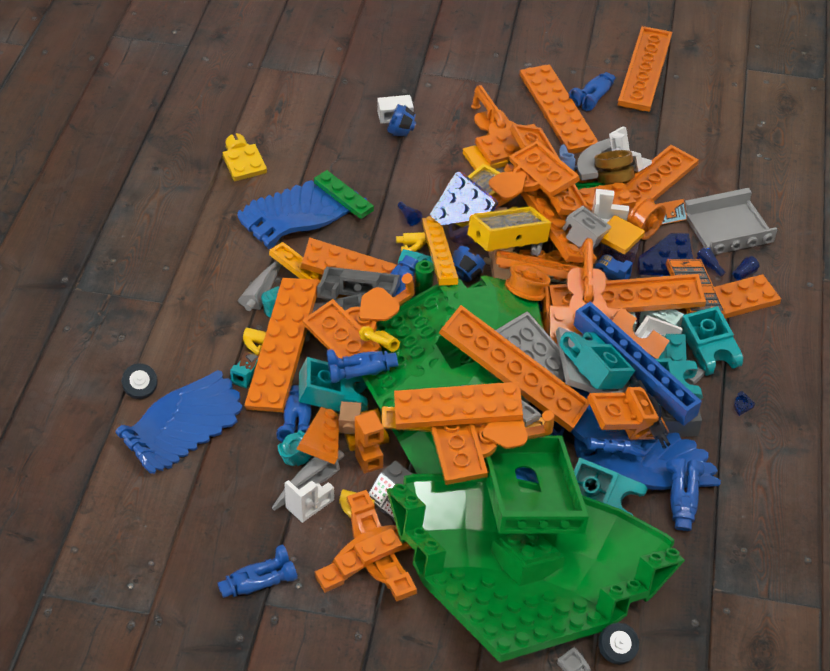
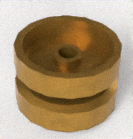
[594,150,635,184]

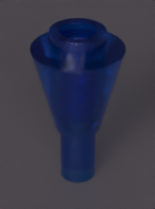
[398,202,422,226]
[697,247,726,277]

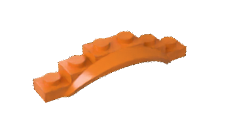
[347,490,417,602]
[315,525,412,593]

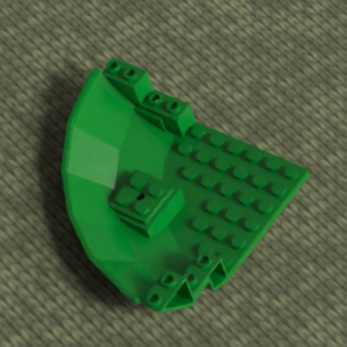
[362,276,544,474]
[387,473,685,663]

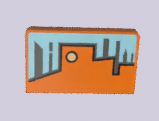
[657,199,687,225]

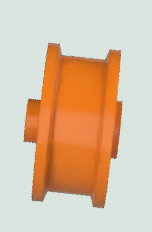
[627,197,666,240]
[505,264,551,301]

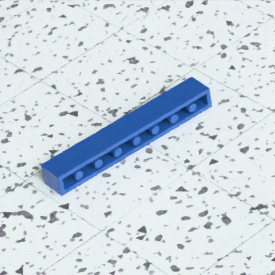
[574,301,702,426]

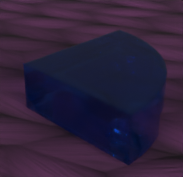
[734,391,755,416]

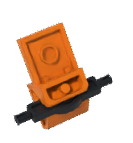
[587,373,670,448]

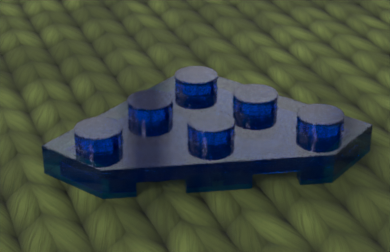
[430,171,499,226]
[638,233,693,276]

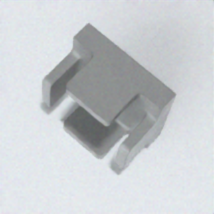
[562,206,611,249]

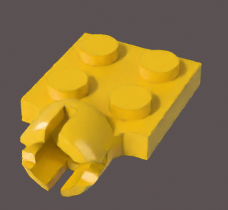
[223,133,267,182]

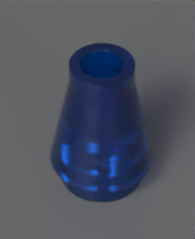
[732,256,760,281]

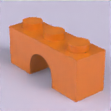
[612,308,669,359]
[355,411,384,474]

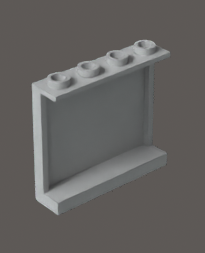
[685,188,777,256]

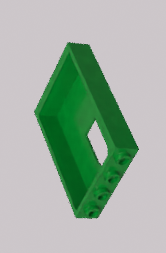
[482,436,589,534]

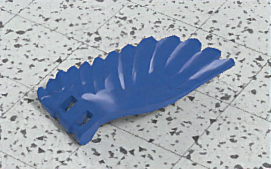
[237,180,367,249]
[116,370,242,474]
[564,381,647,457]
[574,433,721,490]

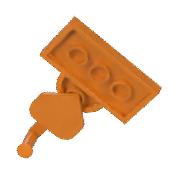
[471,85,536,165]
[472,140,580,214]
[549,238,626,345]
[302,273,415,358]
[430,410,554,485]

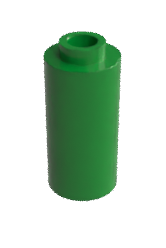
[415,260,434,296]

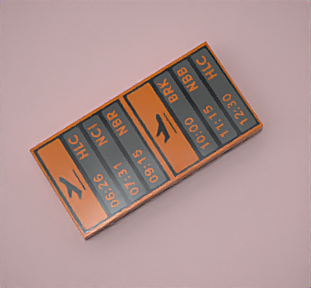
[666,259,725,314]

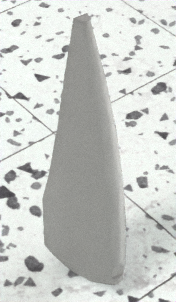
[238,261,282,311]
[272,450,344,511]

